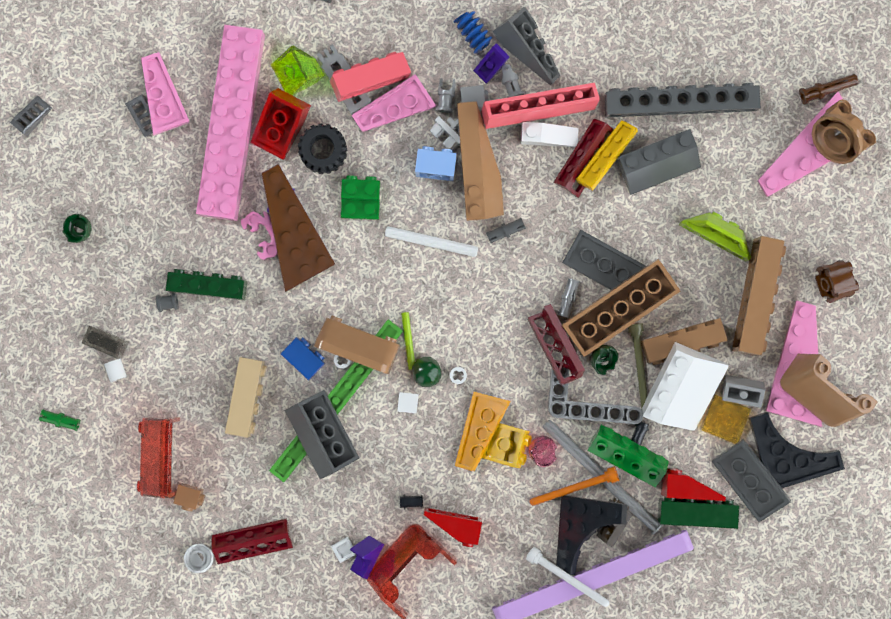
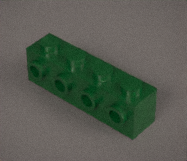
[165,269,247,300]
[658,496,740,529]

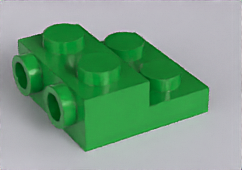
[341,175,381,220]

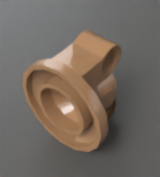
[811,99,876,164]

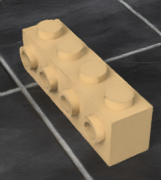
[225,357,267,438]

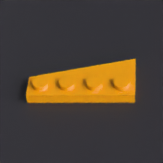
[455,392,511,471]

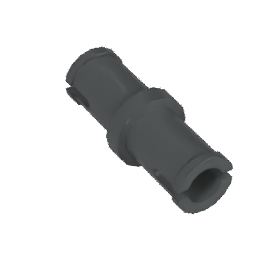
[486,218,526,244]

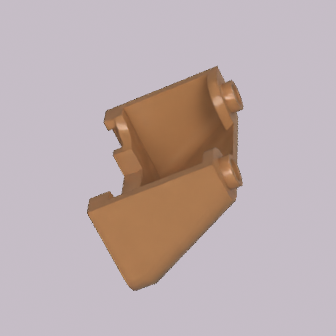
[780,353,878,427]

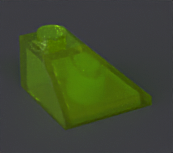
[271,45,325,95]

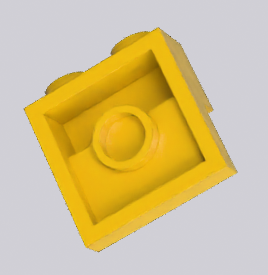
[482,423,532,468]

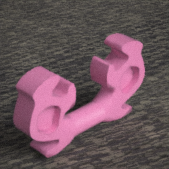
[241,211,278,260]

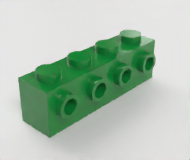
[587,424,669,488]

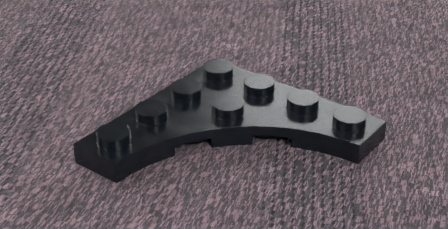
[748,412,845,488]
[556,495,627,575]

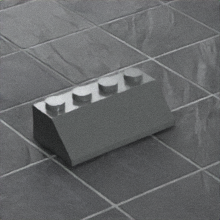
[616,129,701,195]
[284,390,359,479]

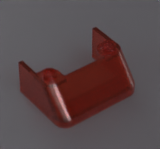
[137,417,180,498]
[367,523,457,619]

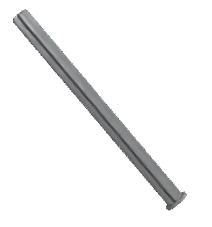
[543,420,662,535]

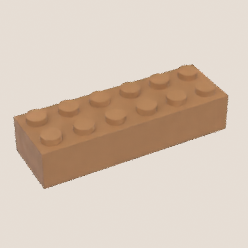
[731,236,786,356]
[562,259,681,357]

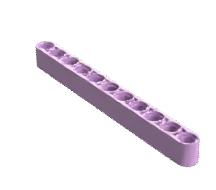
[492,530,694,619]

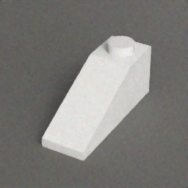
[521,122,579,147]

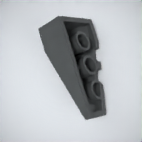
[493,6,560,85]

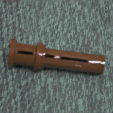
[799,74,859,105]

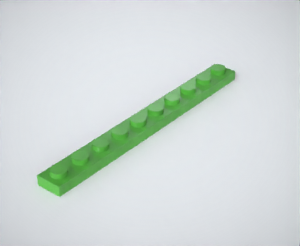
[269,319,403,482]

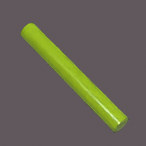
[401,312,415,370]

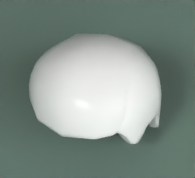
[184,544,214,573]

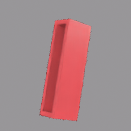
[330,52,411,102]

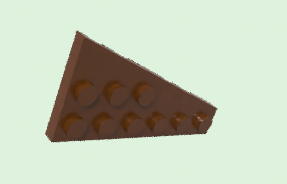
[261,163,335,292]

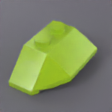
[679,212,751,262]

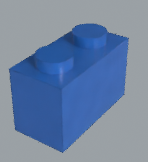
[281,337,326,380]

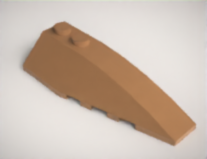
[457,101,504,221]

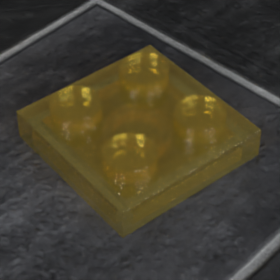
[700,394,751,444]

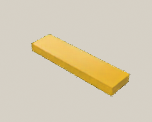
[576,120,638,191]

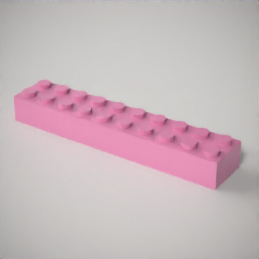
[196,25,265,221]

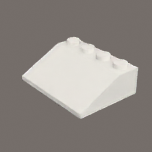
[642,342,729,431]

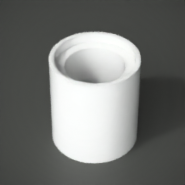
[104,359,127,383]

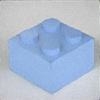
[415,146,457,181]

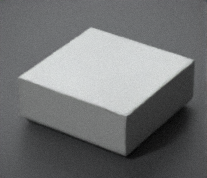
[397,392,419,413]
[331,537,356,563]

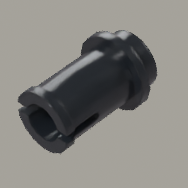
[631,421,650,445]
[400,494,423,510]

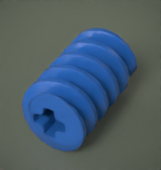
[454,11,492,54]

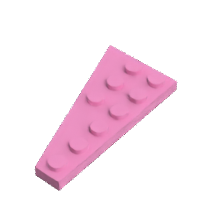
[757,92,842,197]
[765,300,822,427]

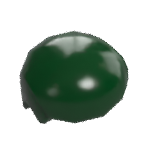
[62,214,92,243]
[590,345,619,375]
[412,357,442,388]

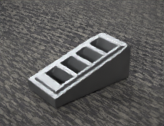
[10,95,52,137]
[125,95,153,137]

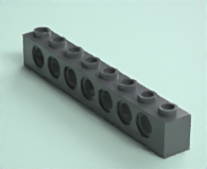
[604,83,761,118]

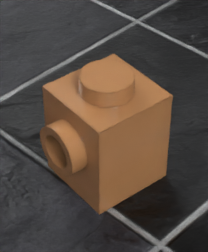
[173,483,206,512]

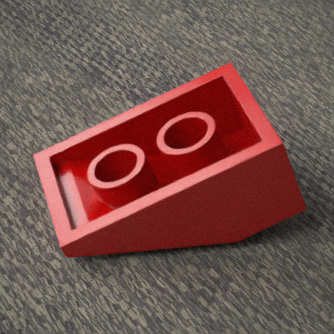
[250,88,311,160]
[661,468,726,501]
[424,507,482,547]

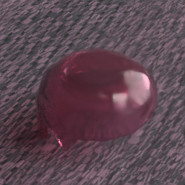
[528,435,557,468]

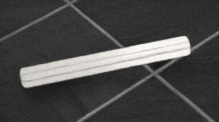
[385,226,478,257]

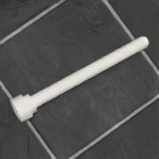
[526,547,609,607]

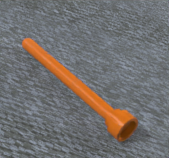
[530,466,620,506]

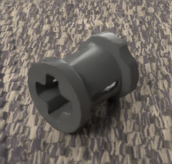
[156,293,179,312]

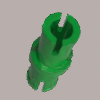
[39,409,81,431]

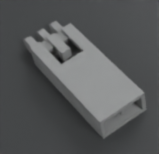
[317,44,372,115]

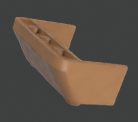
[314,315,400,374]

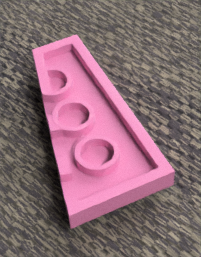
[141,52,189,136]
[352,74,436,132]

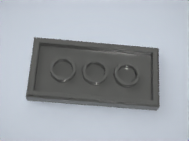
[562,230,646,290]
[712,439,791,522]

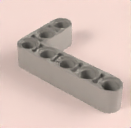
[548,362,643,424]

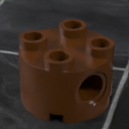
[815,260,859,303]

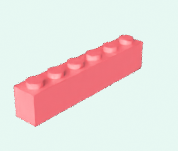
[481,82,600,129]

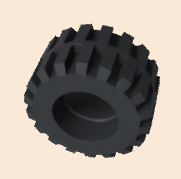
[298,123,348,174]

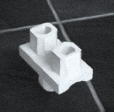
[430,116,460,150]

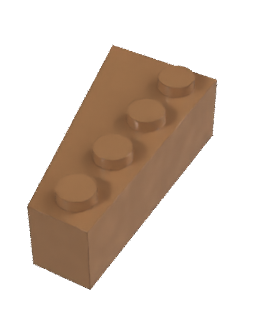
[641,318,728,365]

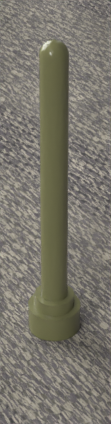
[628,323,648,410]

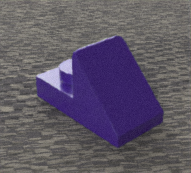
[473,43,510,84]
[350,536,384,579]

